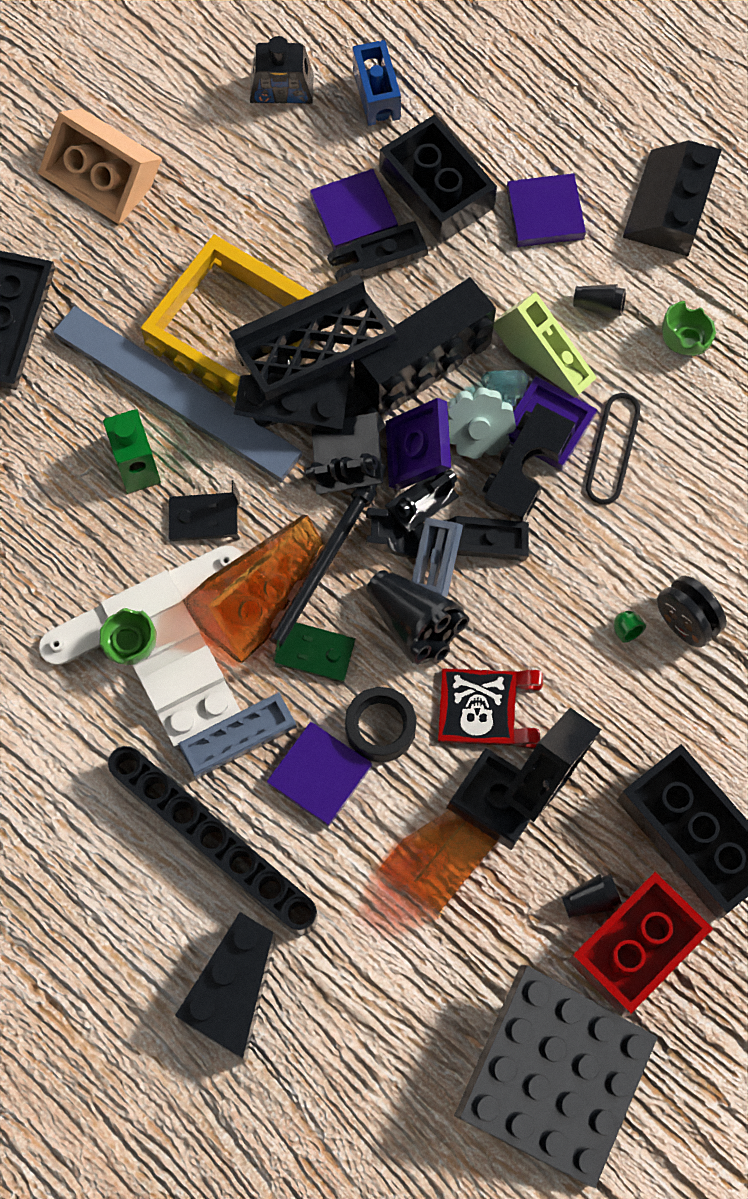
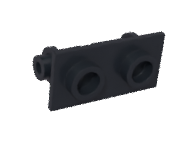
[384,470,459,533]

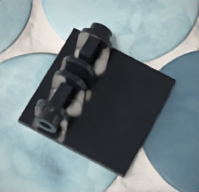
[306,412,383,495]

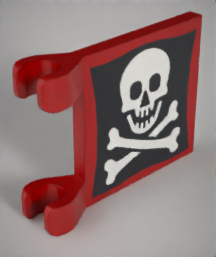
[438,668,543,749]

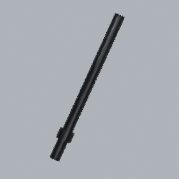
[269,464,387,646]

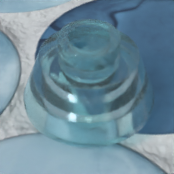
[481,370,529,406]

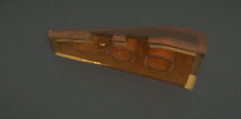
[182,514,324,663]
[378,810,499,919]

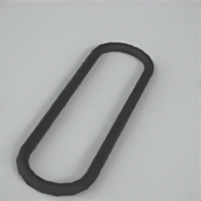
[586,393,640,505]

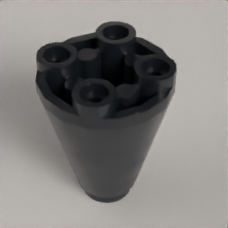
[366,570,470,665]

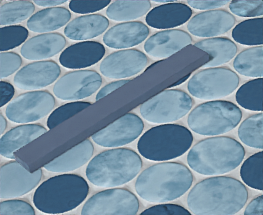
[53,306,302,483]

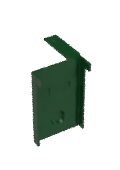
[273,622,356,683]

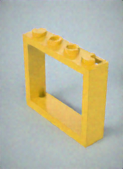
[141,234,314,403]

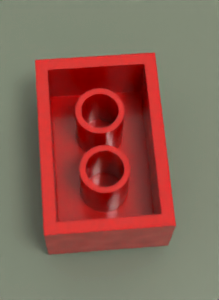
[568,872,713,1018]

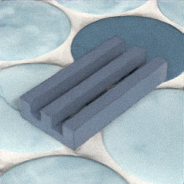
[411,517,463,597]

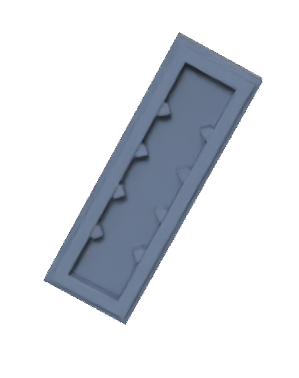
[178,692,297,779]

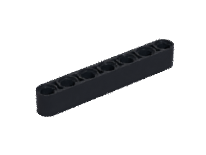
[108,746,318,936]

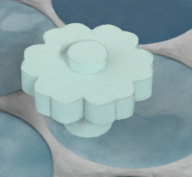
[448,387,516,459]

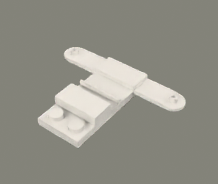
[39,546,245,750]

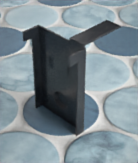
[169,480,240,542]

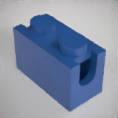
[352,40,401,126]

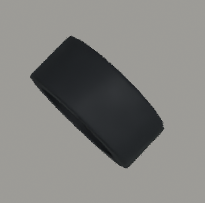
[345,687,417,762]

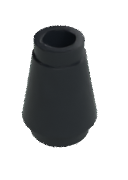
[573,284,626,319]
[561,874,622,918]

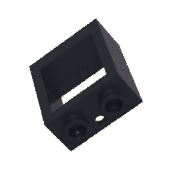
[502,707,602,822]

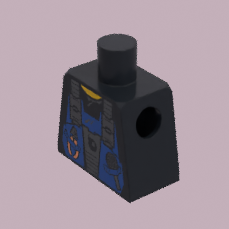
[250,36,314,104]

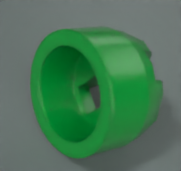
[613,611,646,643]

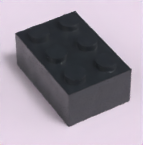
[379,114,497,244]

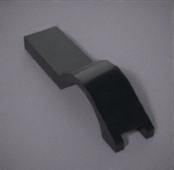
[366,508,529,561]

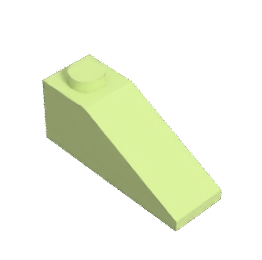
[494,292,597,397]

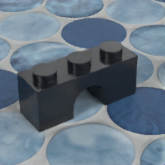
[482,403,576,522]

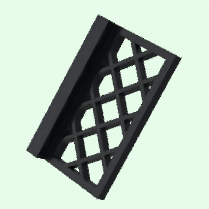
[229,274,398,400]

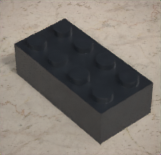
[354,277,496,414]
[617,744,748,921]

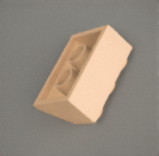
[38,108,162,224]

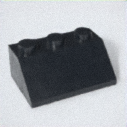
[622,140,722,256]

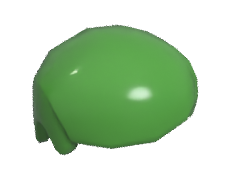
[662,301,716,356]
[99,608,157,665]

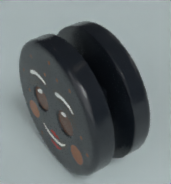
[657,575,727,648]

